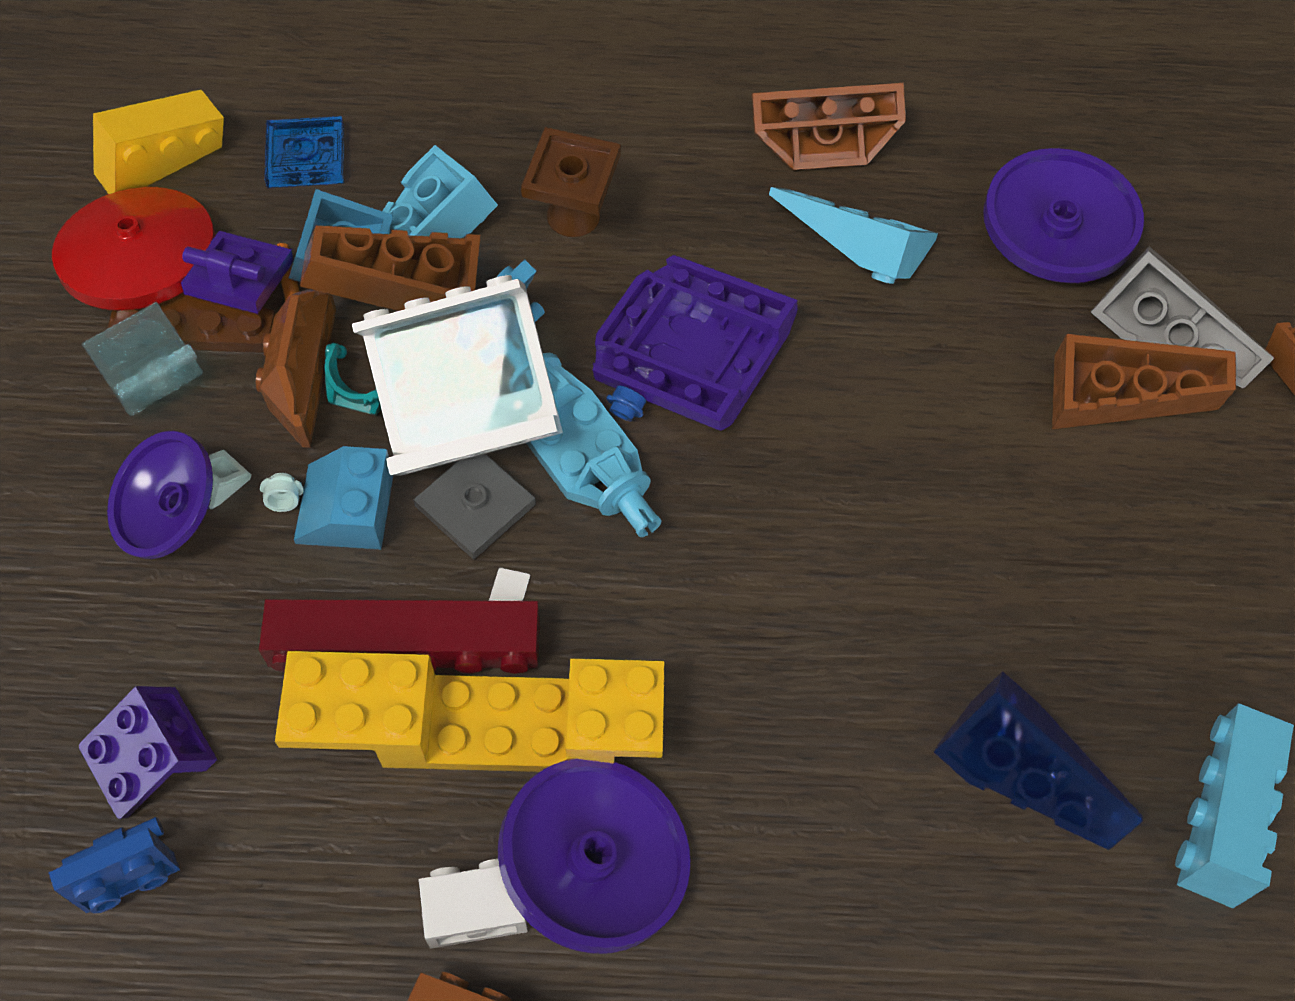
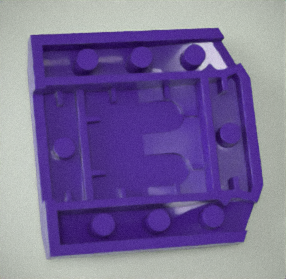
[593,255,798,431]

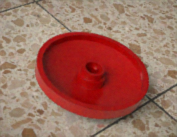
[52,187,216,310]

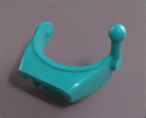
[325,342,405,416]

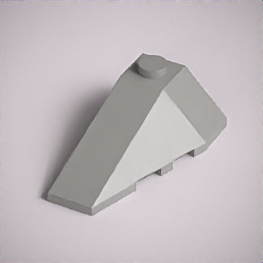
[1091,246,1274,388]

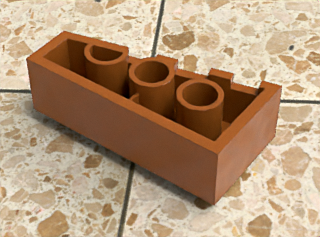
[300,225,480,326]
[1052,334,1236,429]

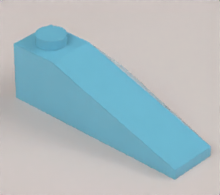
[382,145,498,238]
[769,187,938,284]

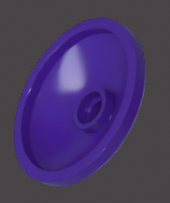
[107,431,213,559]

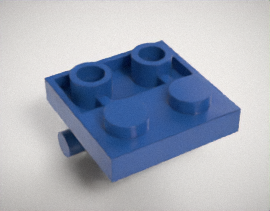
[49,817,180,913]

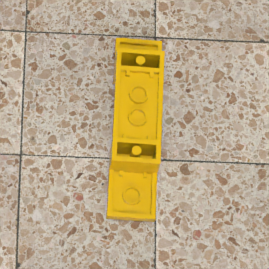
[275,651,664,772]

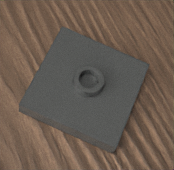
[413,454,536,560]

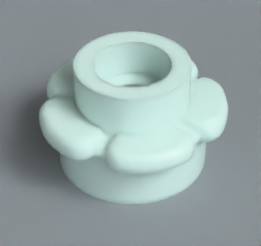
[260,473,303,512]

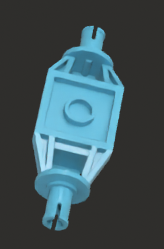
[501,335,662,537]

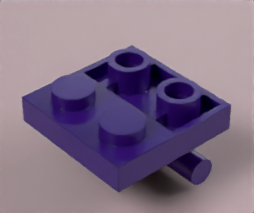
[181,231,294,314]

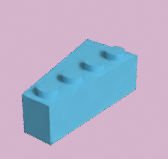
[1175,703,1294,908]

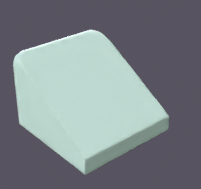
[209,450,252,509]

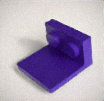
[79,686,218,819]

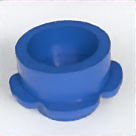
[606,385,646,422]

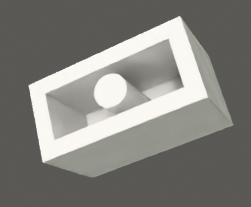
[419,859,528,949]

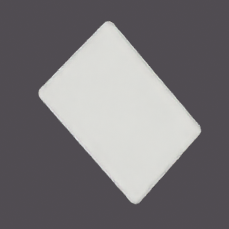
[489,568,530,601]

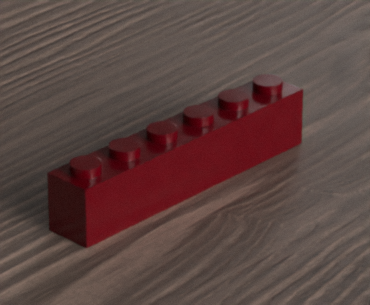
[259,599,540,674]

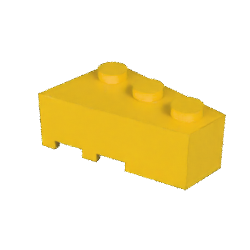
[93,90,224,194]

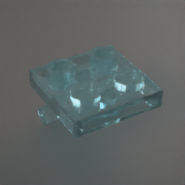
[82,302,203,417]

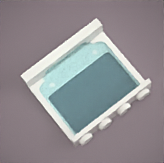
[352,275,563,476]

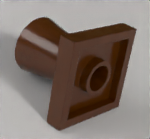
[521,127,621,237]

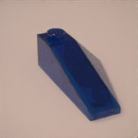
[934,671,1143,850]

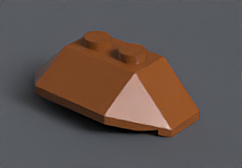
[752,83,906,171]
[256,289,336,448]

